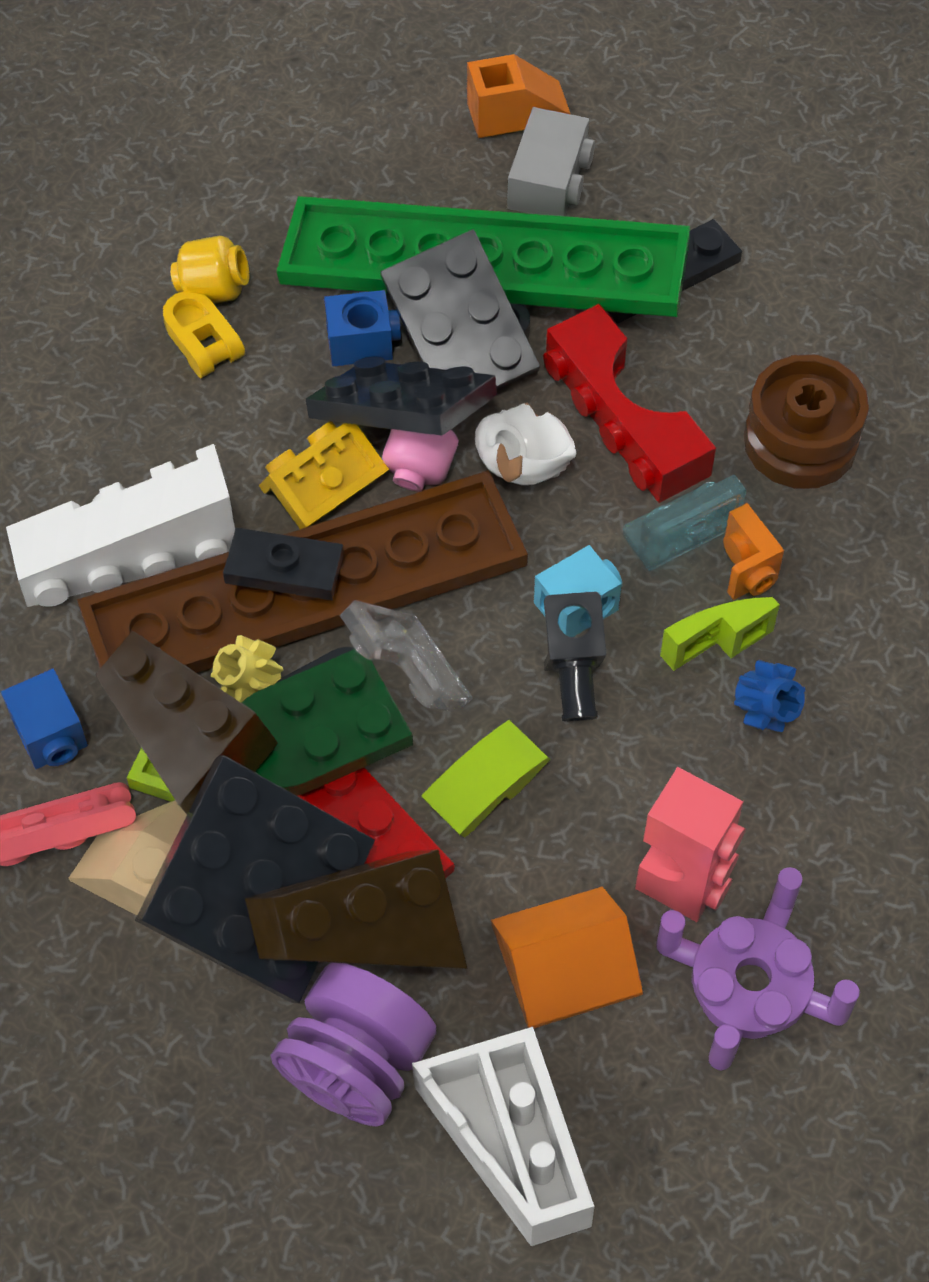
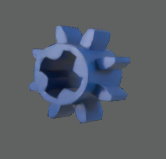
[734,660,805,732]

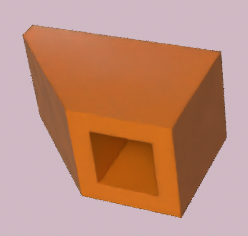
[467,54,571,138]

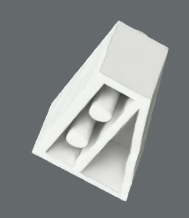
[412,1027,594,1246]

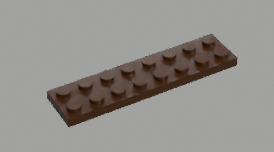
[77,470,528,700]

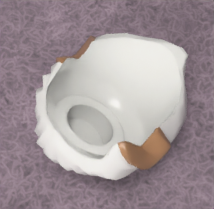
[475,403,577,485]

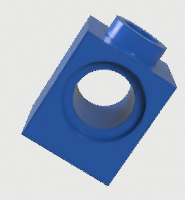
[324,290,401,366]
[0,668,88,770]

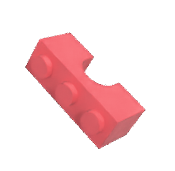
[635,767,746,922]

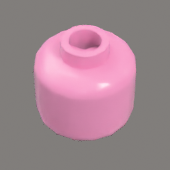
[382,429,458,492]

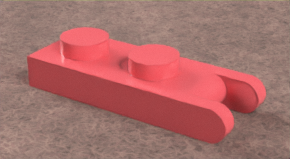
[0,782,136,866]

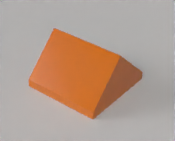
[491,886,643,1029]

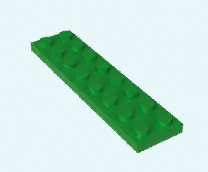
[277,196,690,317]

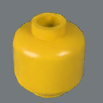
[171,236,249,304]

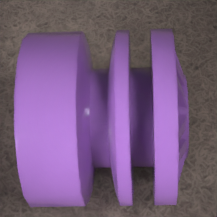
[271,962,436,1127]

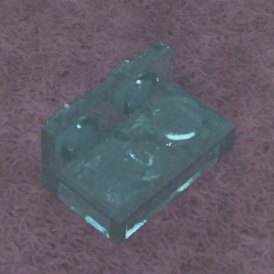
[623,474,746,572]

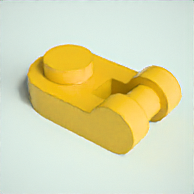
[163,291,245,379]

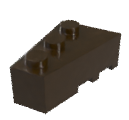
[95,631,278,814]
[245,850,468,969]

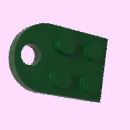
[241,646,413,796]

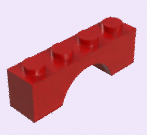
[543,304,716,503]

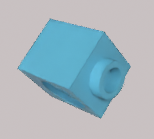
[534,545,622,637]

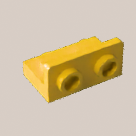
[259,421,389,529]

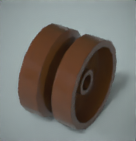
[744,354,869,489]

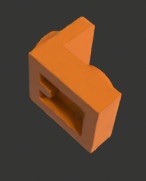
[723,503,784,600]

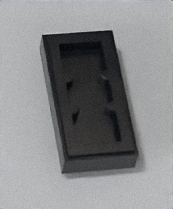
[223,528,344,600]

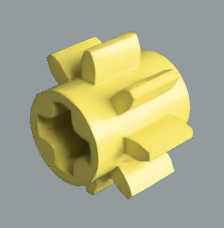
[211,635,283,702]

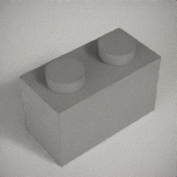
[507,107,595,216]

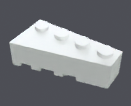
[6,444,235,607]

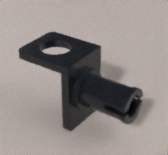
[544,592,606,722]

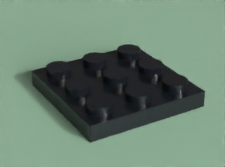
[135,755,375,1003]

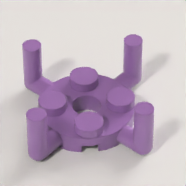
[656,867,859,1070]

